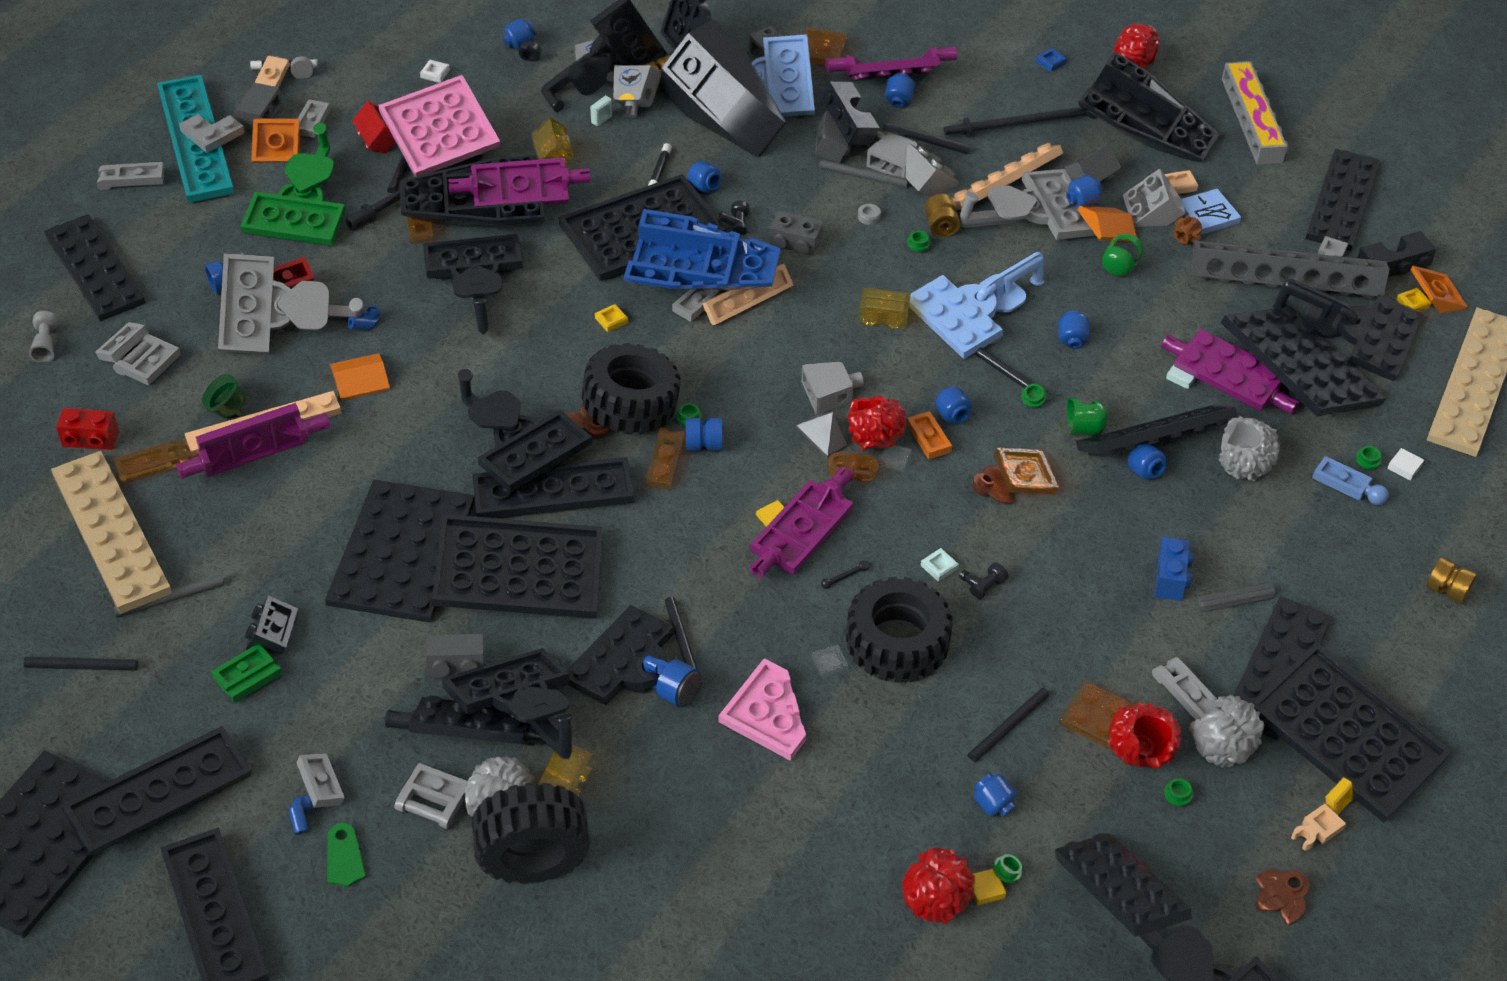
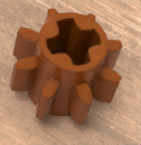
[1173,215,1203,245]

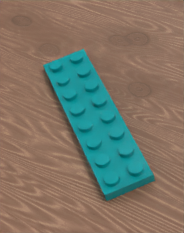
[157,75,234,203]

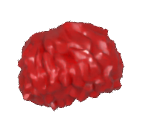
[1113,24,1160,70]
[847,395,906,452]
[1108,703,1182,768]
[902,848,975,925]

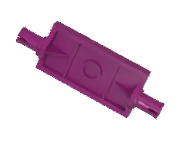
[826,46,957,80]
[448,158,590,206]
[1161,329,1300,415]
[176,403,331,480]
[750,467,854,578]

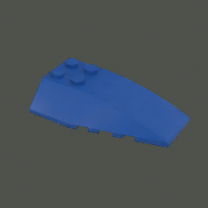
[624,209,781,290]

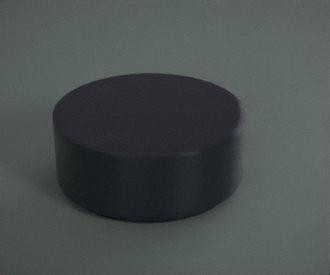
[518,41,541,62]

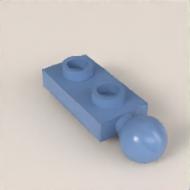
[1312,456,1389,505]

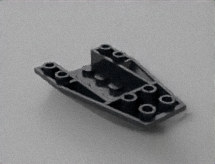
[660,19,787,157]
[1078,52,1219,162]
[400,155,545,226]

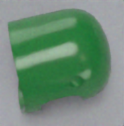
[1102,234,1143,277]
[1067,398,1108,436]

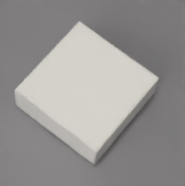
[420,60,450,83]
[1387,448,1424,481]

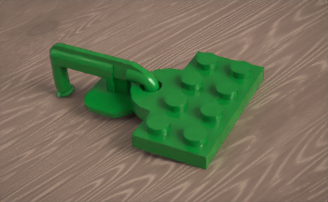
[240,122,346,246]

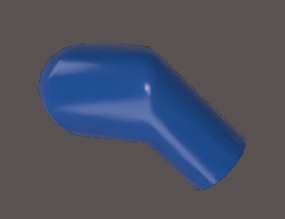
[289,795,314,835]

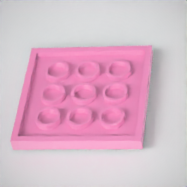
[378,75,500,176]

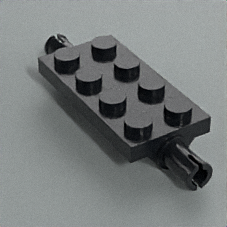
[385,696,557,746]

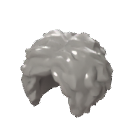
[1219,416,1280,481]
[1189,695,1264,768]
[465,756,534,816]

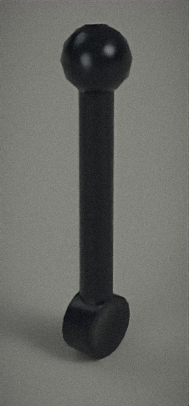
[821,561,869,589]

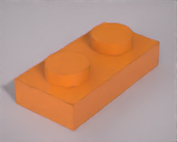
[906,411,952,460]

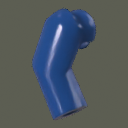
[348,305,380,330]

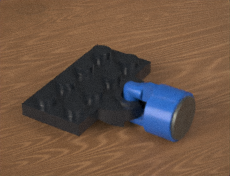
[566,605,702,708]

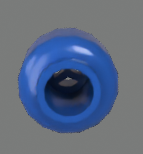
[503,18,536,50]
[885,73,915,108]
[688,161,721,194]
[1066,175,1102,208]
[1058,311,1090,349]
[935,387,972,424]
[1128,442,1166,480]
[974,773,1017,817]

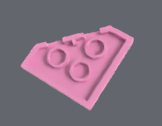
[719,658,806,761]

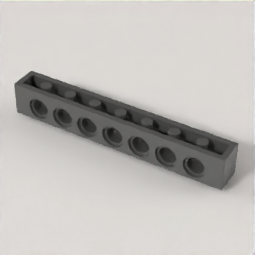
[1190,240,1389,298]

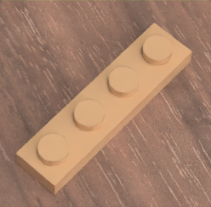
[702,264,793,325]

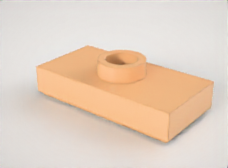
[255,56,290,87]
[1165,170,1198,194]

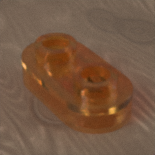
[827,452,879,481]

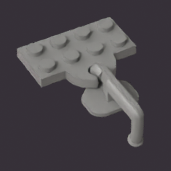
[959,169,1096,240]
[218,254,364,354]

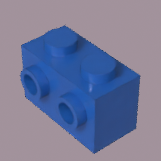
[1155,537,1193,601]

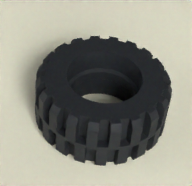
[581,343,681,434]
[846,576,953,683]
[472,782,590,884]

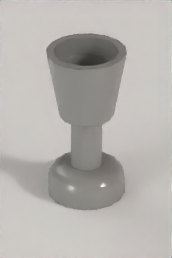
[29,311,58,362]

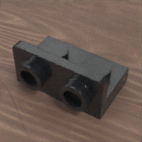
[244,595,298,654]

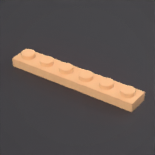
[953,143,1063,210]
[184,391,342,457]

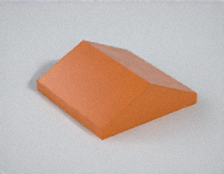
[251,119,301,162]
[1077,206,1136,242]
[1411,266,1468,314]
[330,353,390,401]

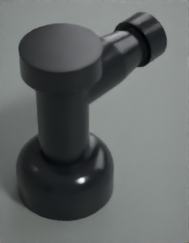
[718,201,749,235]
[959,562,1009,600]

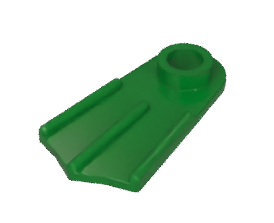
[327,823,365,887]

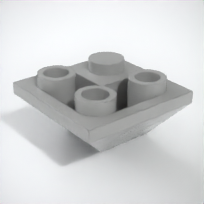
[906,144,960,197]
[1123,169,1185,227]

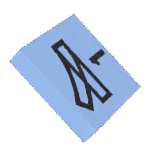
[1181,189,1241,235]

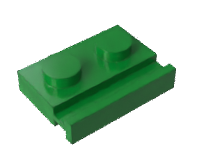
[211,644,282,703]

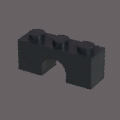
[821,81,880,145]
[1358,231,1437,277]

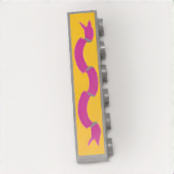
[1222,61,1288,165]

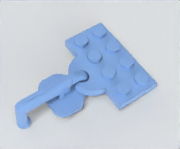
[752,35,815,117]
[905,252,1044,359]

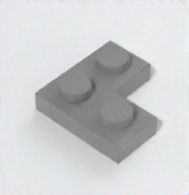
[179,114,245,153]

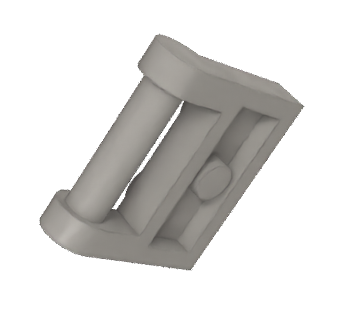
[113,334,181,386]
[394,763,468,829]

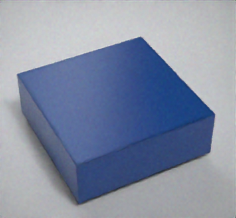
[1036,48,1067,72]

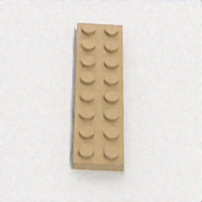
[1427,308,1507,457]
[51,451,172,614]

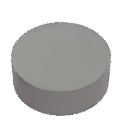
[291,57,313,79]
[858,204,881,225]

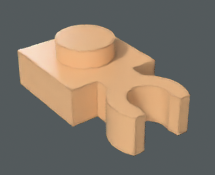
[1291,804,1346,851]

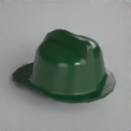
[202,374,246,419]

